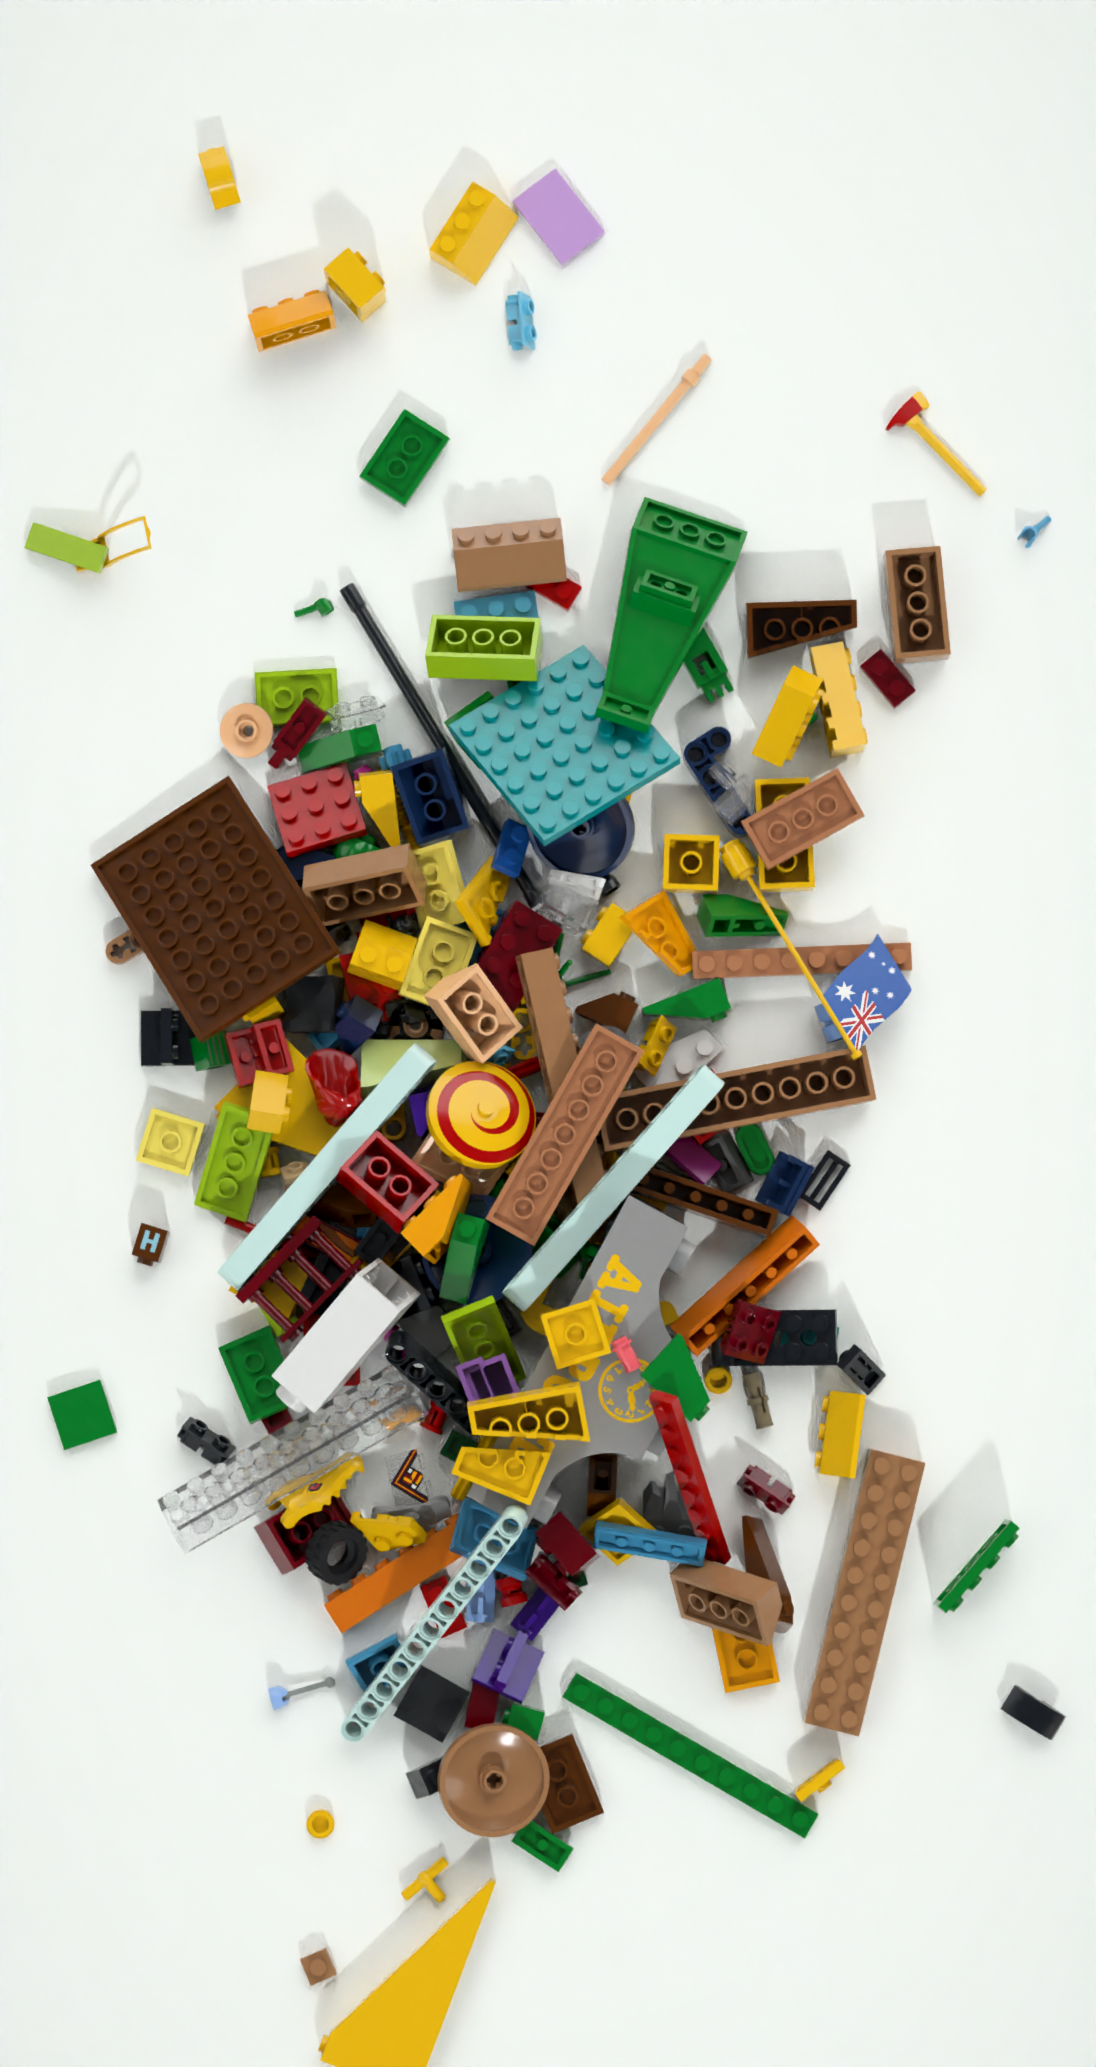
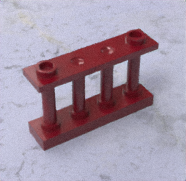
[235,1215,363,1343]

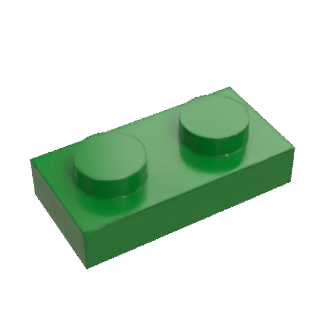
[511,1820,574,1872]

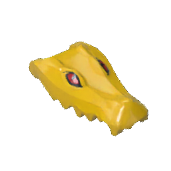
[264,1450,364,1529]

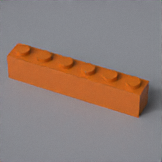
[669,1215,820,1356]
[324,1512,462,1634]

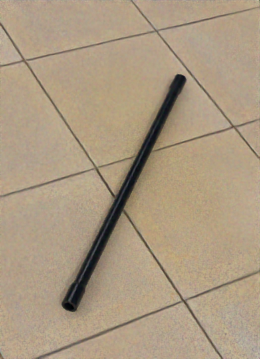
[339,583,550,915]

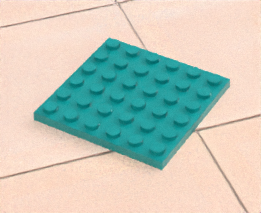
[449,645,681,846]

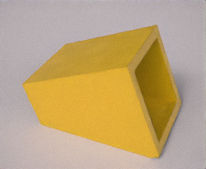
[347,920,418,991]

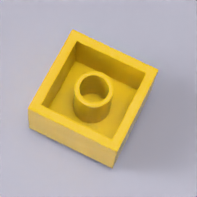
[324,248,386,322]
[662,834,720,894]

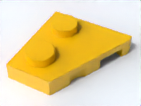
[350,1511,427,1552]

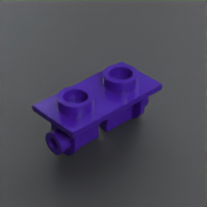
[510,1587,559,1642]

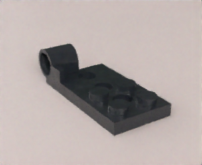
[710,1309,838,1366]

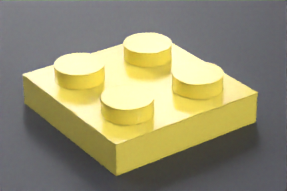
[136,1108,206,1177]

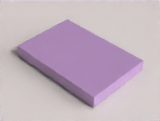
[512,169,605,266]

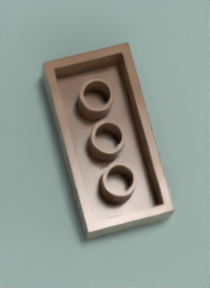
[883,546,951,664]
[302,843,427,926]

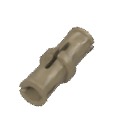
[742,1371,774,1429]

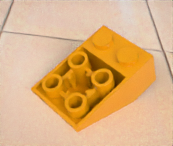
[401,1173,474,1264]

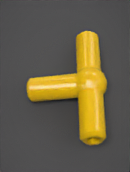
[401,1857,449,1903]

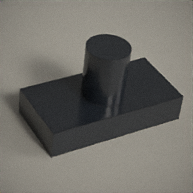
[836,1344,886,1395]

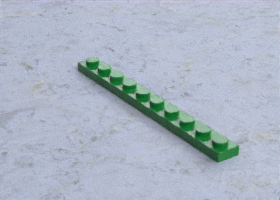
[562,1672,819,1839]

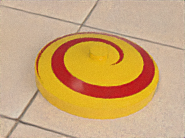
[426,1061,536,1169]

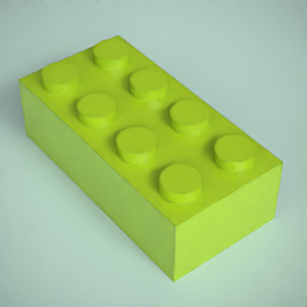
[425,615,543,681]

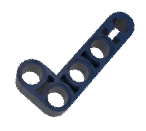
[683,727,751,838]

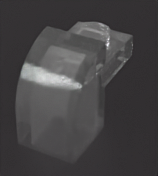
[708,761,753,827]

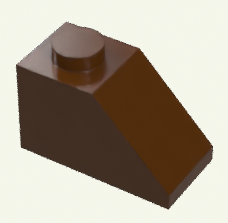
[575,991,639,1034]
[586,1454,618,1517]

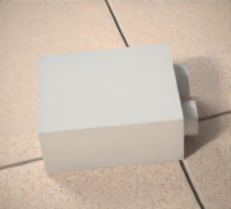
[272,1258,421,1413]

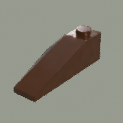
[742,1515,794,1634]

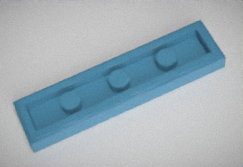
[593,1520,707,1567]

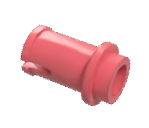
[611,1335,642,1374]

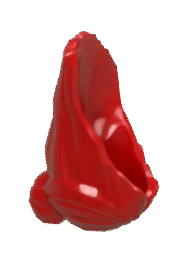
[305,1048,363,1127]

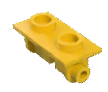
[635,1015,677,1077]

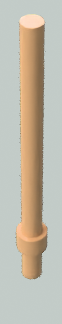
[601,354,712,486]

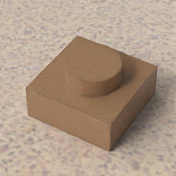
[300,1947,337,1986]

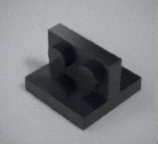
[141,1008,196,1067]
[390,1253,449,1317]

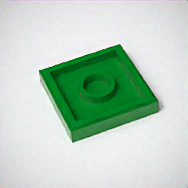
[47,1380,118,1450]

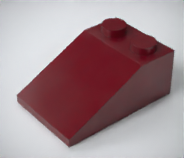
[253,1496,356,1575]

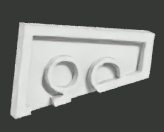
[633,1029,724,1087]

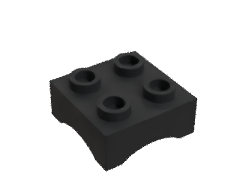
[282,975,344,1033]
[393,1665,470,1743]

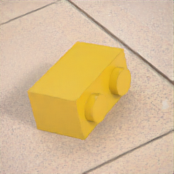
[580,903,633,969]
[247,1070,292,1134]

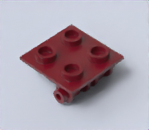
[719,1299,781,1365]

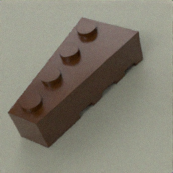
[745,600,857,659]

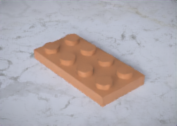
[741,768,865,870]

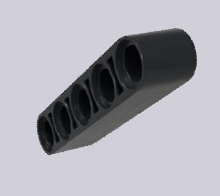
[385,1330,484,1437]

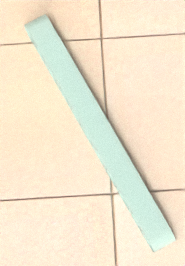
[217,1043,437,1292]
[502,1064,725,1311]
[341,1505,528,1742]

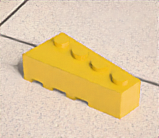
[467,1381,590,1442]

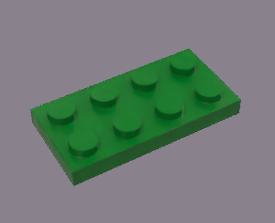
[933,1519,1020,1613]

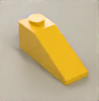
[354,770,400,847]

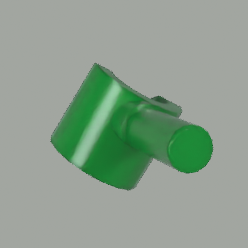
[294,598,334,617]

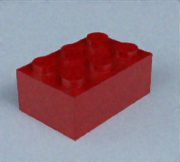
[336,1130,440,1234]

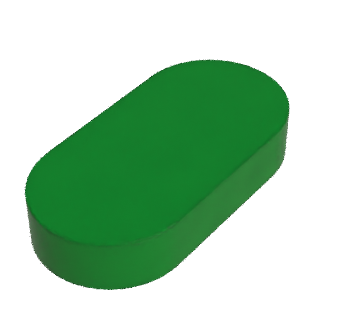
[735,1124,775,1176]

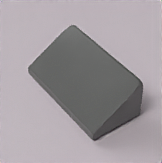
[701,1132,754,1193]

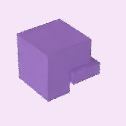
[455,1353,520,1401]

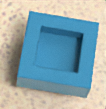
[307,1033,341,1050]

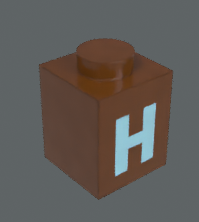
[131,1223,170,1267]

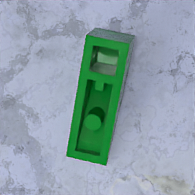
[299,724,383,773]
[696,894,789,937]
[641,978,731,1023]
[439,1212,490,1305]

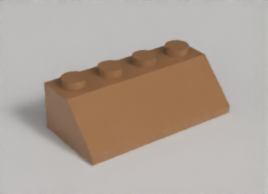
[451,518,567,592]
[670,1559,782,1647]

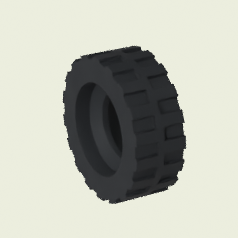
[305,1520,368,1586]

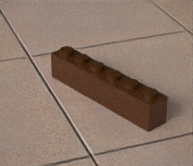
[617,1158,779,1238]

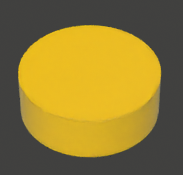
[704,1366,732,1394]
[306,1809,335,1839]

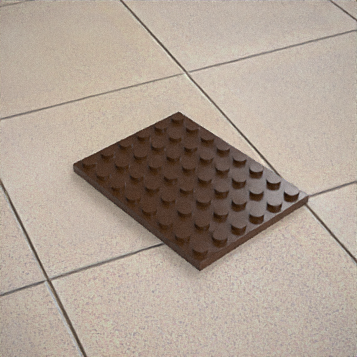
[90,775,342,1044]

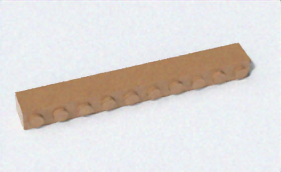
[515,947,616,1222]

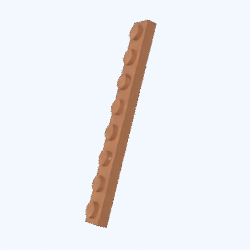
[691,942,912,980]

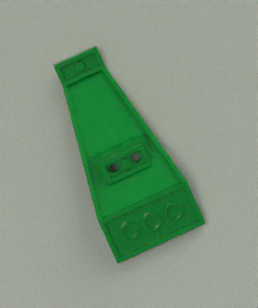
[595,497,748,733]

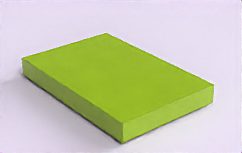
[255,668,340,727]

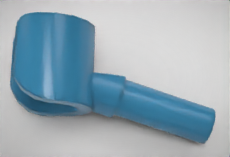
[1017,516,1051,548]

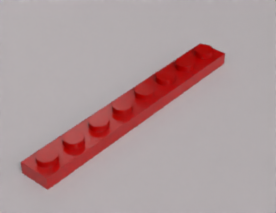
[649,1390,731,1565]

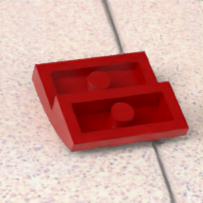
[224,1018,295,1089]

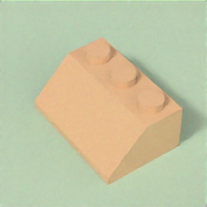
[423,964,523,1063]

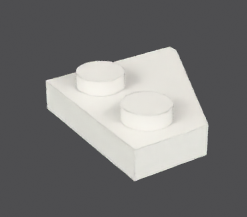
[544,869,606,910]

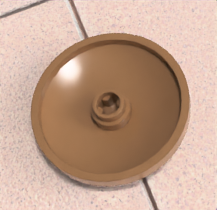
[437,1723,550,1837]

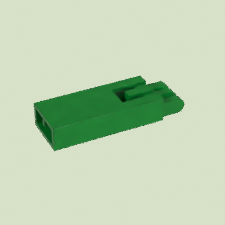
[683,628,734,704]

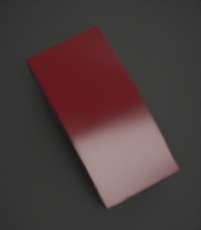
[464,1668,499,1729]

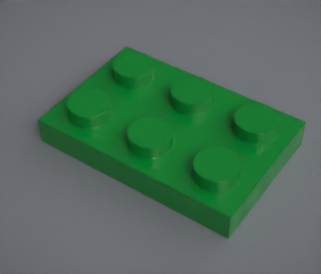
[359,409,450,507]
[218,1325,290,1424]

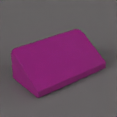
[664,1137,722,1185]

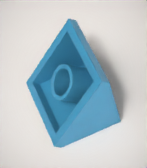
[345,1633,416,1692]

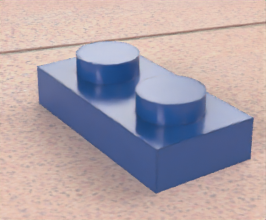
[491,818,529,879]

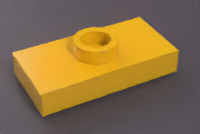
[794,1758,845,1802]

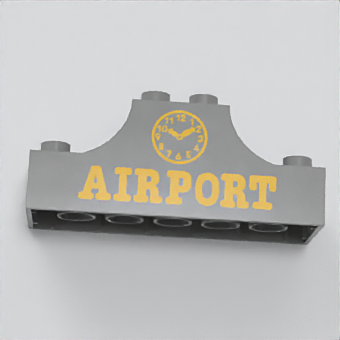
[467,1195,703,1529]

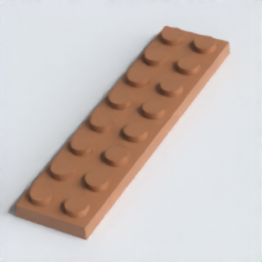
[485,1023,645,1246]

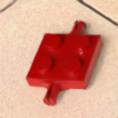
[339,931,403,1023]

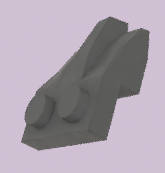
[643,1471,696,1537]

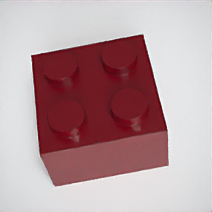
[535,1511,600,1578]

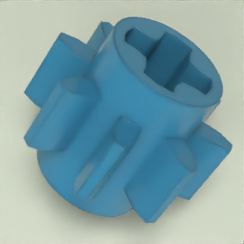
[378,744,412,777]

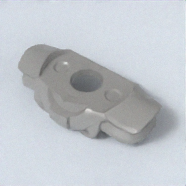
[371,1495,452,1527]

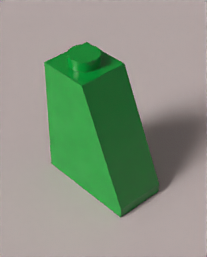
[640,1333,710,1422]

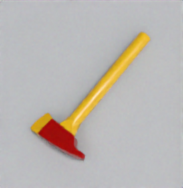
[885,391,987,497]

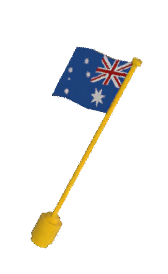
[719,838,912,1060]

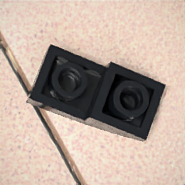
[1000,1685,1067,1740]

